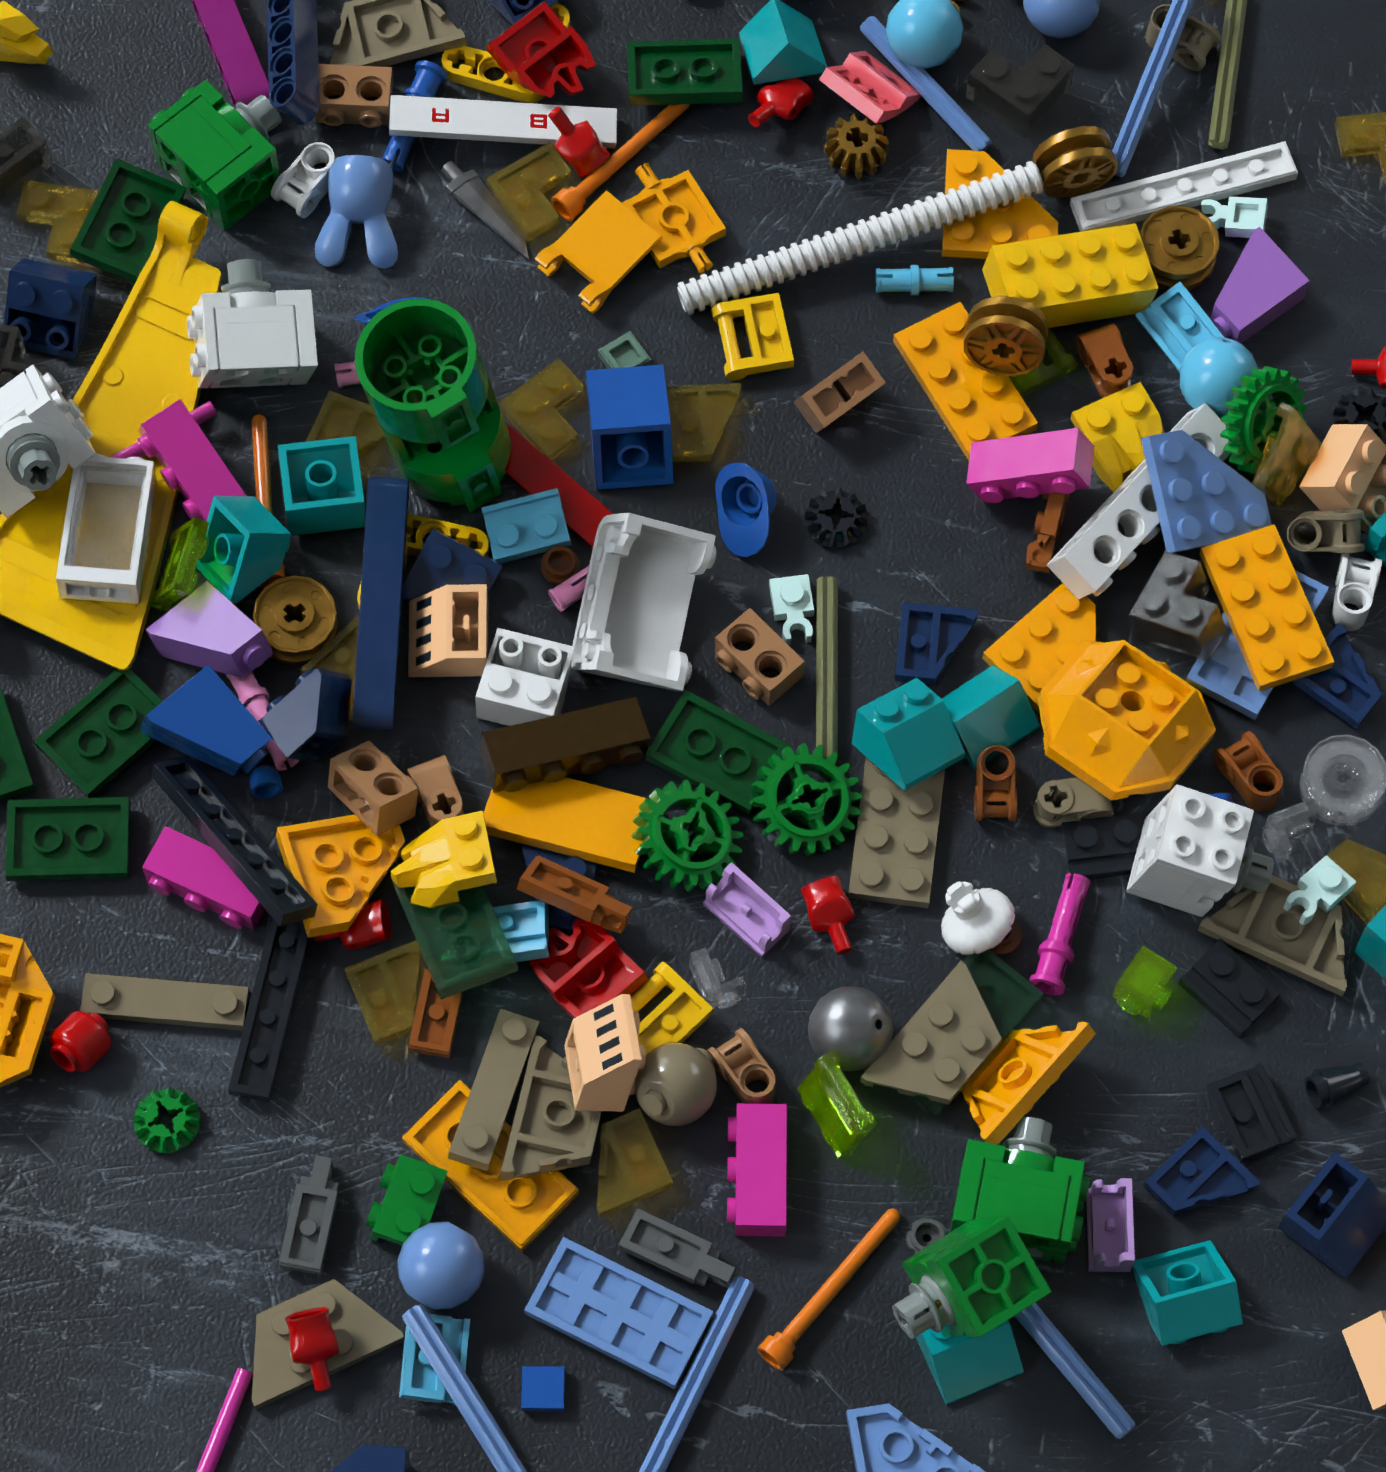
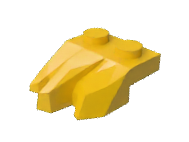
[0,0,54,64]
[1070,382,1165,492]
[390,811,497,908]

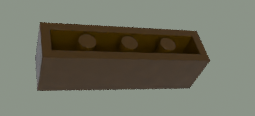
[480,697,651,793]

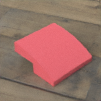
[819,51,921,124]

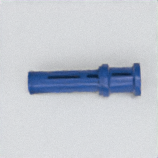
[381,60,448,172]

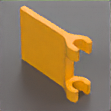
[535,190,662,314]

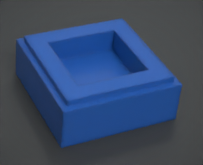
[521,1366,565,1412]

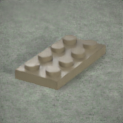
[848,757,945,908]

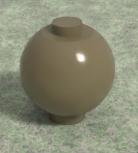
[635,1043,717,1126]

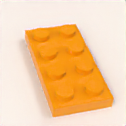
[893,302,1038,461]
[1199,524,1334,692]

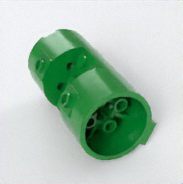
[355,299,512,512]

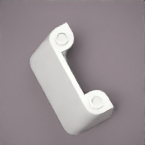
[571,513,716,691]

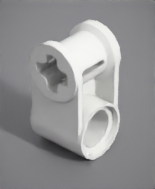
[271,142,336,218]
[1331,553,1382,631]

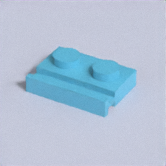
[1135,281,1225,374]
[482,488,572,563]
[465,900,549,969]
[399,1314,470,1405]

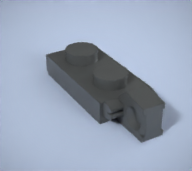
[279,1155,339,1275]
[618,1209,736,1288]

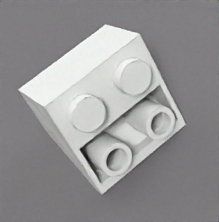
[475,628,575,726]

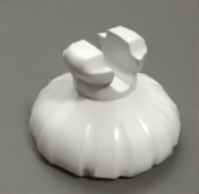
[941,881,1015,955]

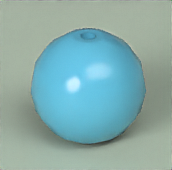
[886,0,963,69]
[1180,337,1258,418]

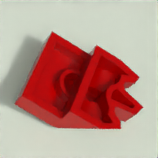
[485,1,597,98]
[528,919,648,1019]

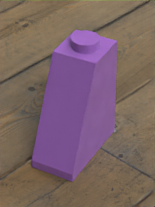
[1210,227,1310,344]
[146,581,274,678]

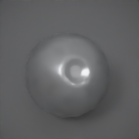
[808,986,894,1071]

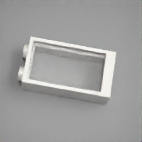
[56,454,157,604]

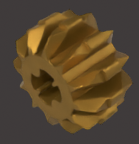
[824,113,889,180]

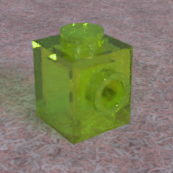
[1112,946,1178,1019]

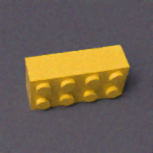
[982,223,1158,328]

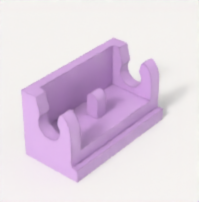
[703,862,791,958]
[1086,1178,1135,1272]

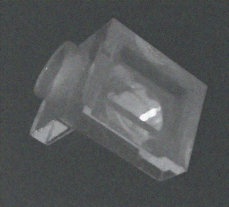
[1262,798,1320,863]
[689,947,746,1009]

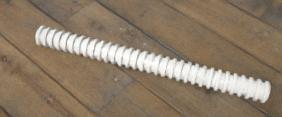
[677,161,1043,315]

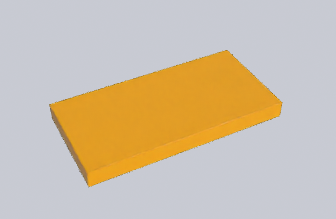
[483,777,646,873]
[402,1080,579,1252]

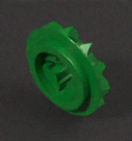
[133,1086,200,1153]

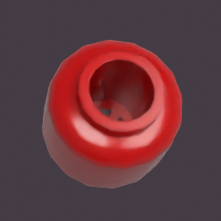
[49,1011,111,1072]

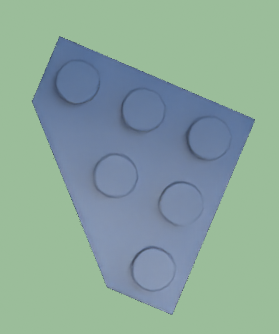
[1141,430,1272,554]
[846,1403,986,1472]

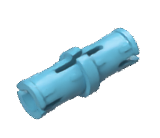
[876,265,954,296]

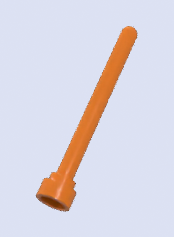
[551,104,690,222]
[251,414,285,588]
[757,1208,901,1371]

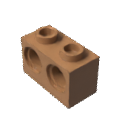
[315,64,394,128]
[794,351,886,433]
[715,608,805,706]
[328,740,418,836]

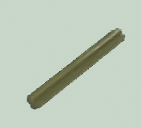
[1208,0,1247,150]
[816,576,838,759]

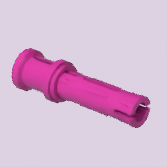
[1028,873,1091,996]

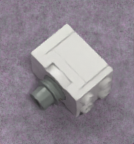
[187,259,318,389]
[0,364,96,518]
[1126,784,1274,917]

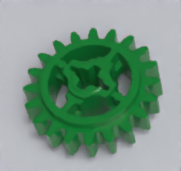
[1220,366,1308,476]
[750,743,862,856]
[631,780,743,892]

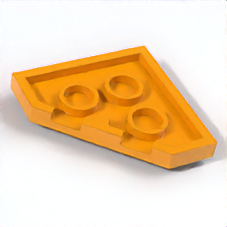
[942,149,1058,259]
[982,583,1096,714]
[276,814,405,938]

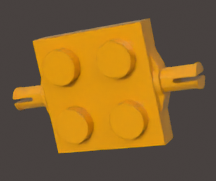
[622,163,726,273]

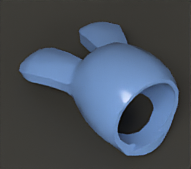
[315,155,398,269]

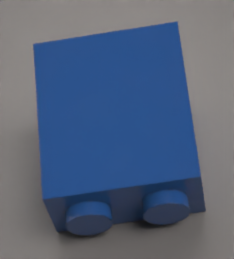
[586,364,674,490]
[140,665,272,776]

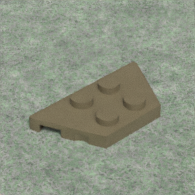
[330,0,468,67]
[1198,875,1347,996]
[860,961,1002,1105]
[500,1035,602,1180]
[252,1279,405,1410]

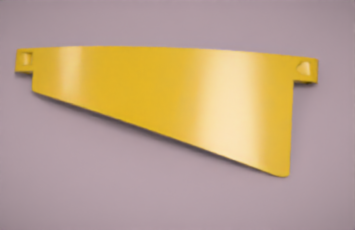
[0,201,221,671]

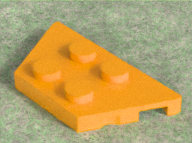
[961,1022,1096,1145]

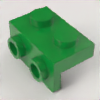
[365,1154,448,1246]

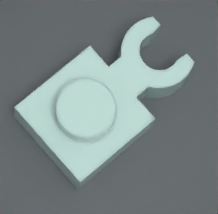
[1201,197,1268,238]
[769,574,814,645]
[1283,855,1357,925]

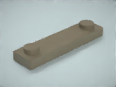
[80,973,250,1031]
[448,1009,539,1171]

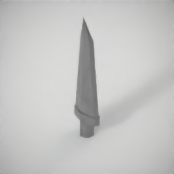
[441,161,529,259]

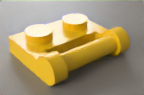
[711,293,794,381]
[631,962,714,1055]

